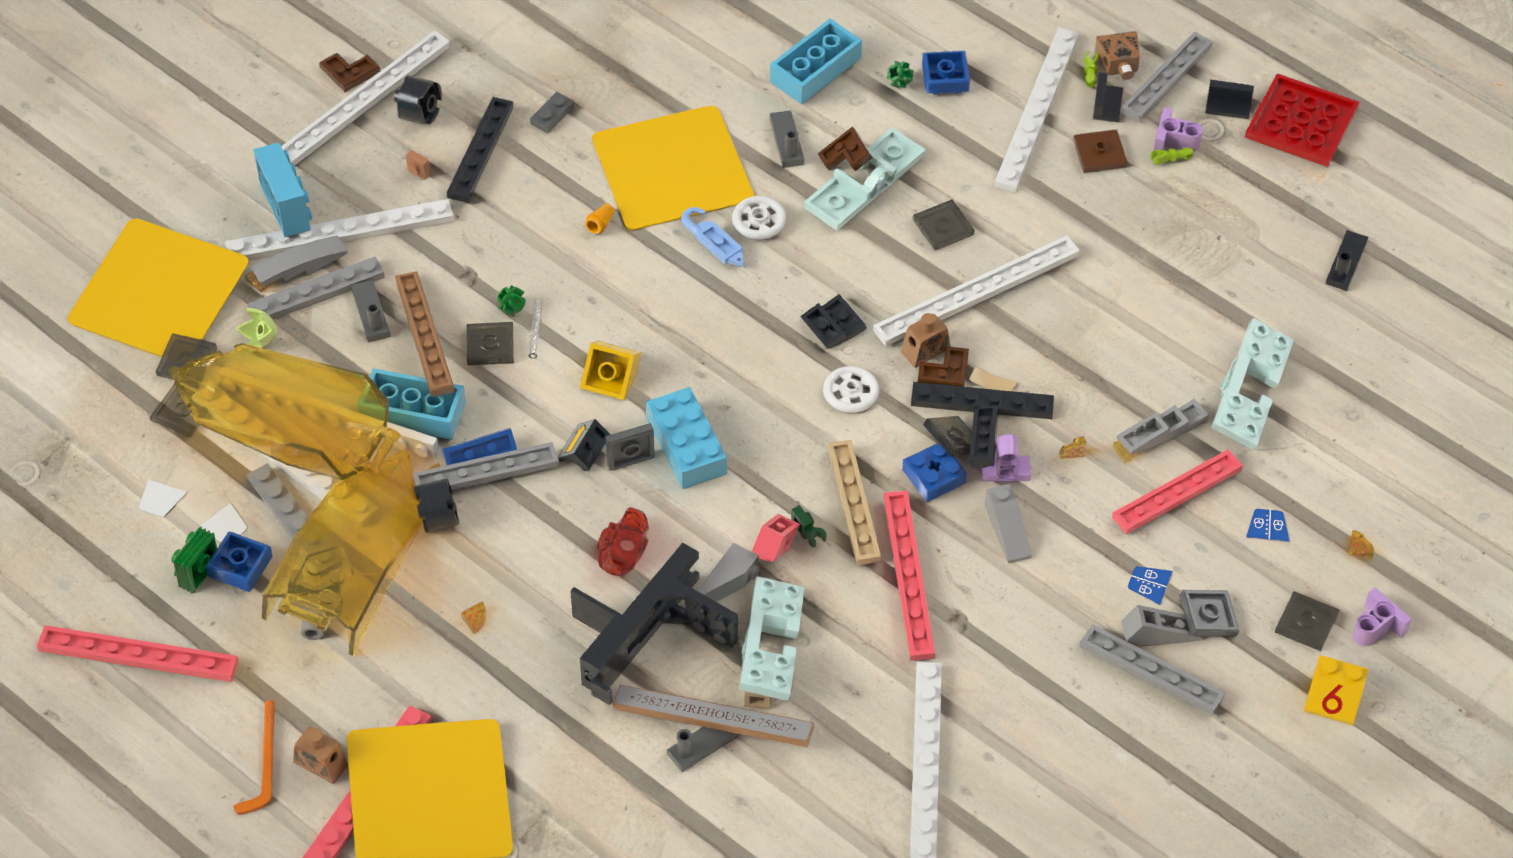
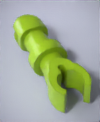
[1084,51,1099,88]
[1150,147,1194,165]

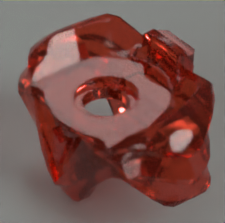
[597,507,649,576]

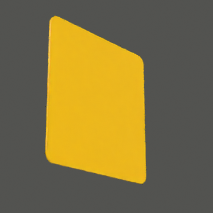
[592,105,754,230]
[68,218,249,364]
[346,719,513,858]

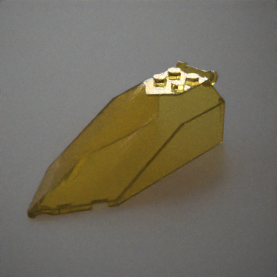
[169,343,401,480]
[262,449,423,656]

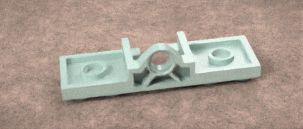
[804,127,926,231]
[1211,318,1294,450]
[739,576,805,701]

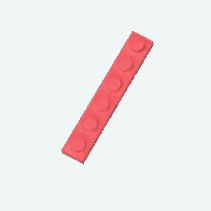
[1112,449,1243,535]

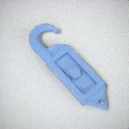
[681,207,744,267]

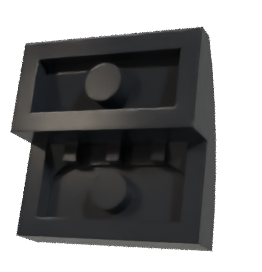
[800,294,867,349]

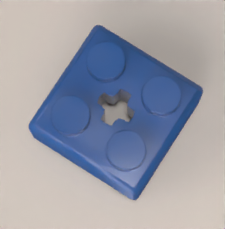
[922,51,970,94]
[902,441,967,502]
[206,531,273,592]

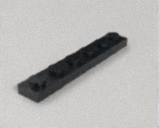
[446,97,514,203]
[911,382,1054,420]

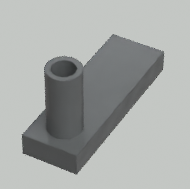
[769,110,804,168]
[351,280,391,342]
[667,727,742,772]

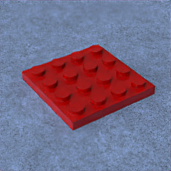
[1245,73,1359,167]

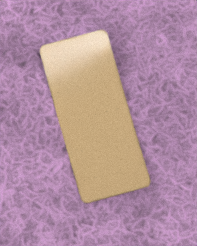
[969,367,1016,391]

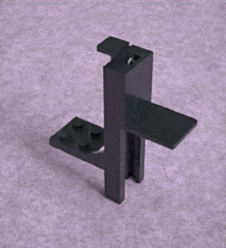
[570,542,738,705]

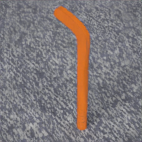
[234,700,275,815]

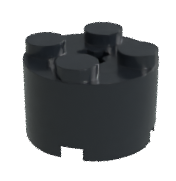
[394,75,442,124]
[414,478,459,533]

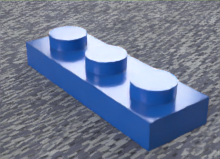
[441,428,517,466]

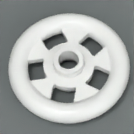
[732,196,786,240]
[823,366,879,413]

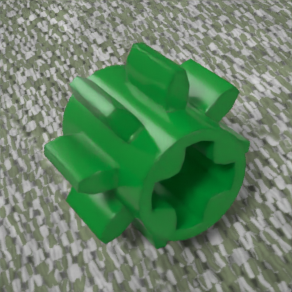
[886,61,914,88]
[497,285,526,315]

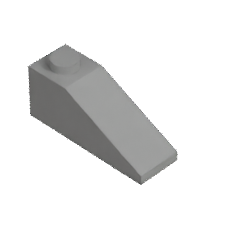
[985,484,1032,563]
[698,543,760,602]
[1121,605,1203,646]

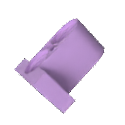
[1154,107,1202,151]
[981,434,1031,481]
[1353,587,1412,646]

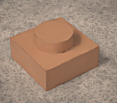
[406,150,430,180]

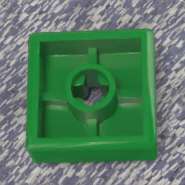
[171,526,217,594]

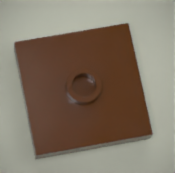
[1073,129,1128,173]

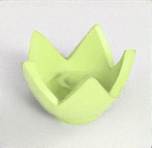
[236,308,277,349]

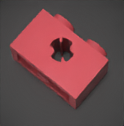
[752,513,800,562]

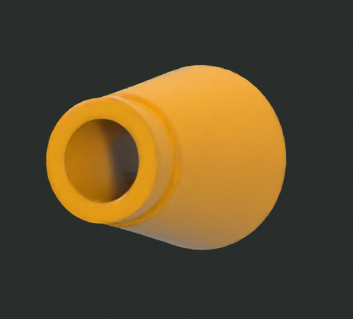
[585,203,615,234]

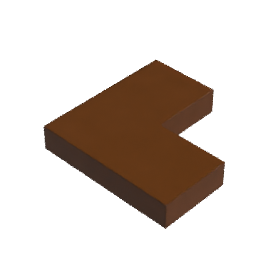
[319,53,380,92]
[818,126,873,171]
[917,346,969,387]

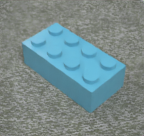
[770,18,862,105]
[253,142,312,237]
[359,368,466,440]
[646,387,727,489]

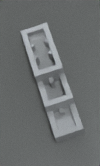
[251,235,348,288]
[1117,399,1209,454]

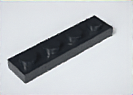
[969,405,999,468]

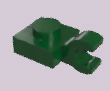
[791,505,827,548]

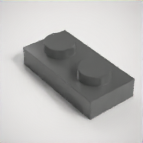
[530,92,574,133]

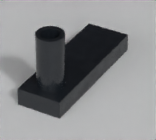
[1325,230,1369,291]

